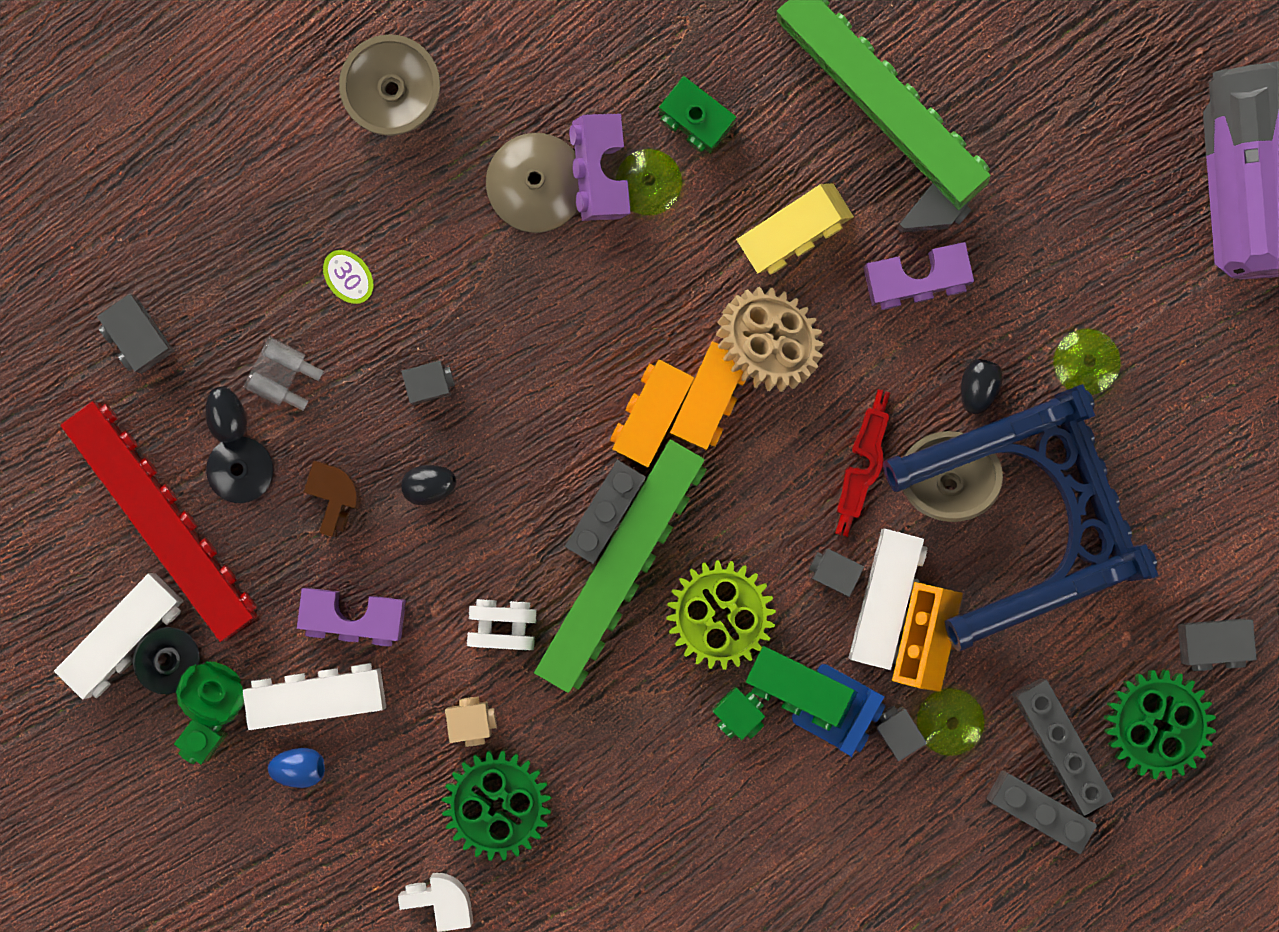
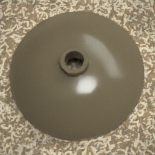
[339,34,440,136]
[486,133,579,233]
[903,431,1003,522]

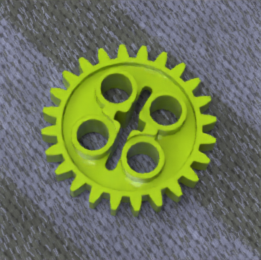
[666,560,776,670]

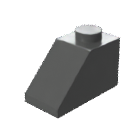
[896,184,973,233]

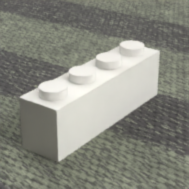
[848,529,927,670]
[54,573,184,699]
[243,663,386,730]

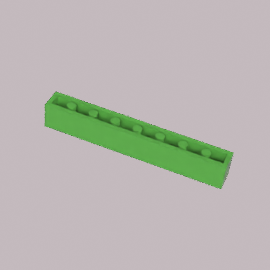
[776,0,990,211]
[534,439,707,693]

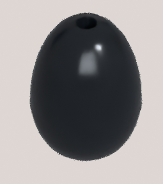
[961,359,1003,414]
[206,386,247,442]
[401,465,457,505]

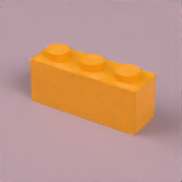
[670,341,746,451]
[609,359,694,468]
[892,582,963,692]

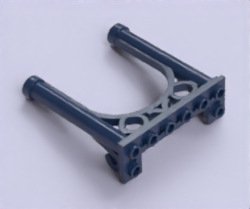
[883,384,1159,652]

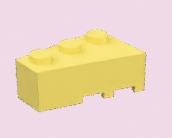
[736,183,854,275]

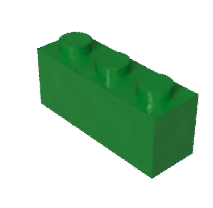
[746,646,858,731]

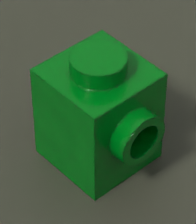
[712,686,765,740]
[174,720,228,765]

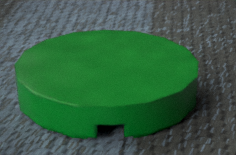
[176,661,244,726]

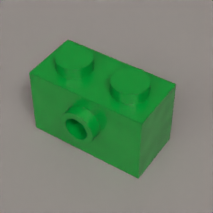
[659,76,736,154]

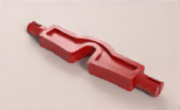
[835,389,891,537]

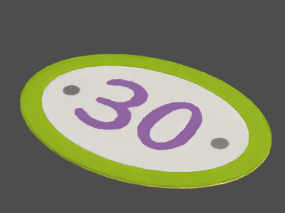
[323,250,373,304]

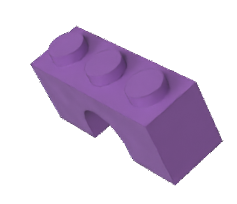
[569,114,631,221]
[863,242,974,310]
[297,588,406,646]

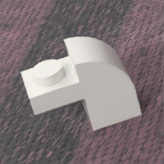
[398,873,473,932]

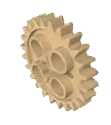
[716,287,824,392]

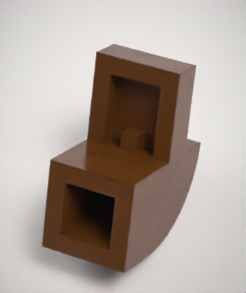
[303,460,361,537]

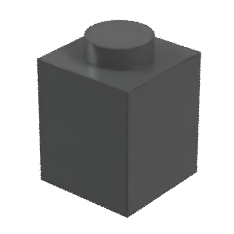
[401,360,455,405]
[809,549,864,597]
[874,706,927,761]

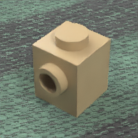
[445,697,497,747]

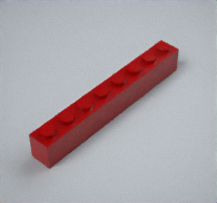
[60,401,258,642]

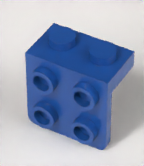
[792,664,885,757]

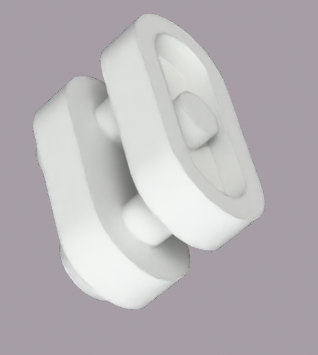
[467,599,537,650]

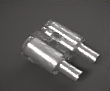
[243,336,324,411]

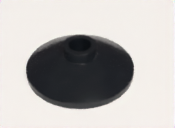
[206,437,274,503]
[133,627,200,694]

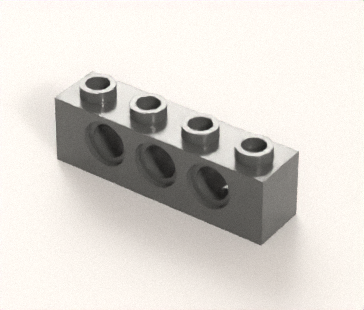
[1011,678,1114,816]

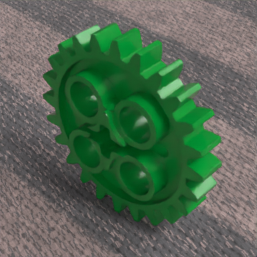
[1104,669,1216,780]
[442,750,552,861]

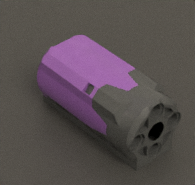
[1203,61,1279,279]

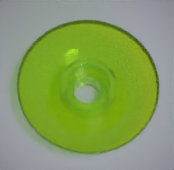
[616,149,682,216]
[1053,329,1121,395]
[917,688,984,756]

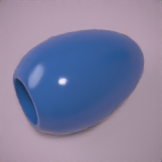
[268,748,325,788]

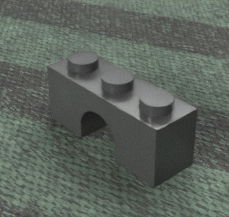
[564,460,646,564]
[986,770,1097,854]

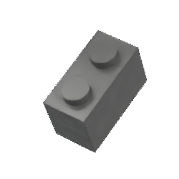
[97,294,175,374]
[1178,618,1257,671]

